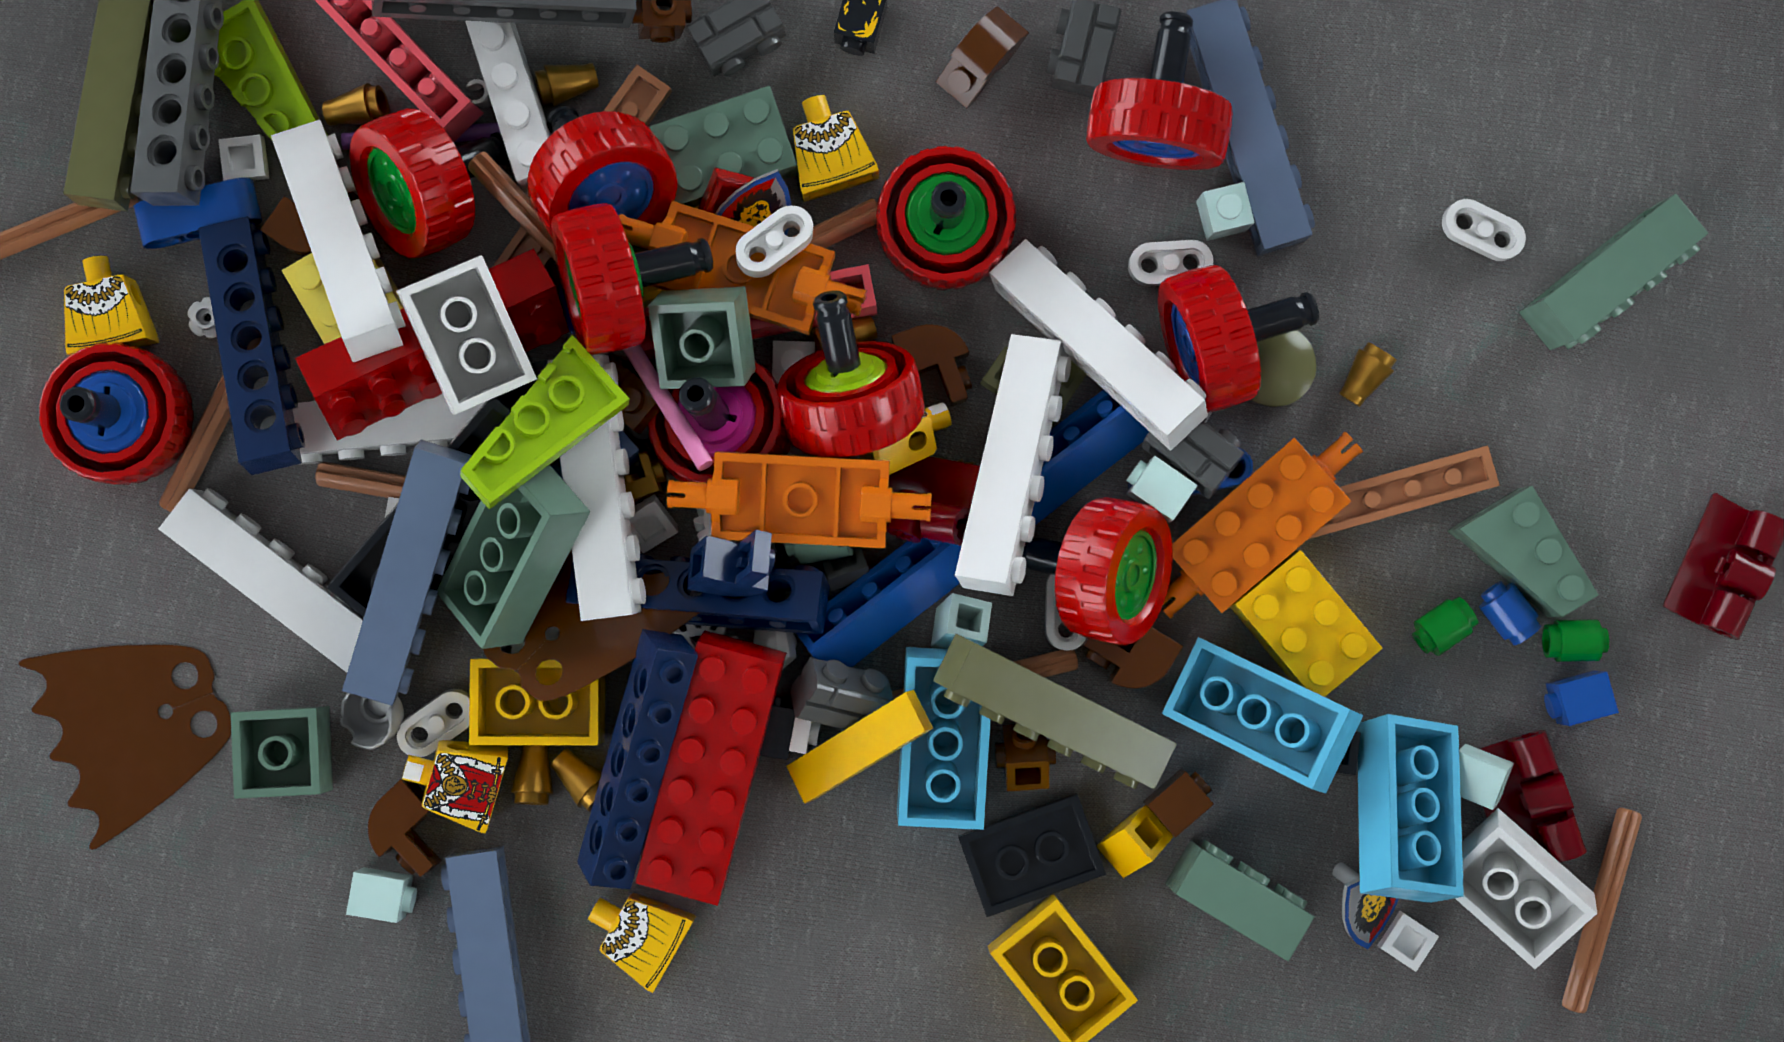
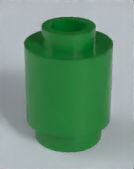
[1412,597,1479,656]
[1542,619,1609,662]

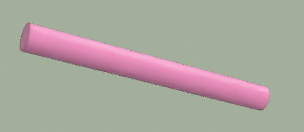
[623,344,713,471]

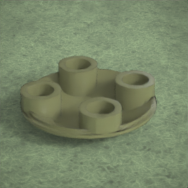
[1251,330,1316,407]

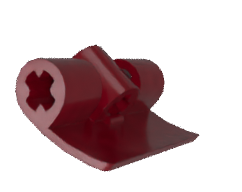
[887,456,980,546]
[1663,493,1784,640]
[1479,730,1587,862]

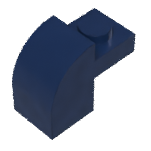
[687,530,775,597]

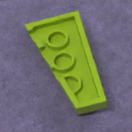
[214,0,328,140]
[460,334,630,510]

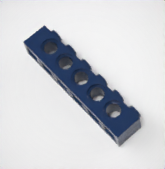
[198,216,305,475]
[565,554,830,635]
[577,629,698,889]

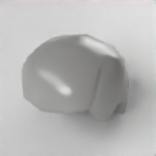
[340,693,404,750]

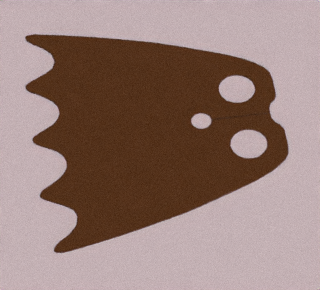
[483,543,700,701]
[19,645,231,850]

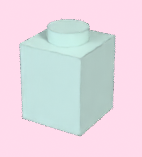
[1196,182,1255,241]
[1126,456,1197,523]
[931,593,992,649]
[1459,744,1514,810]
[346,867,417,923]

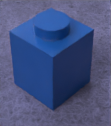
[1544,670,1619,726]

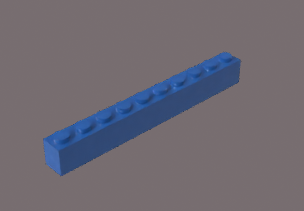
[796,389,1149,667]

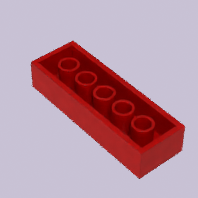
[295,248,569,441]
[635,630,787,906]

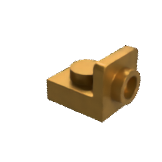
[624,451,667,503]

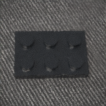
[958,793,1106,917]

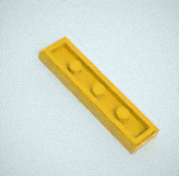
[786,690,934,804]

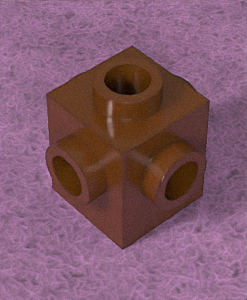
[632,0,692,43]
[995,724,1056,792]

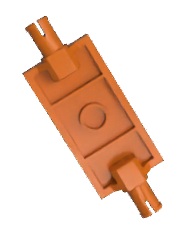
[619,201,867,335]
[1163,432,1363,619]
[667,451,932,548]

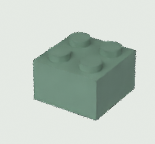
[648,286,756,389]
[231,706,333,799]

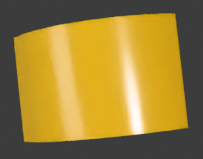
[1096,805,1173,878]

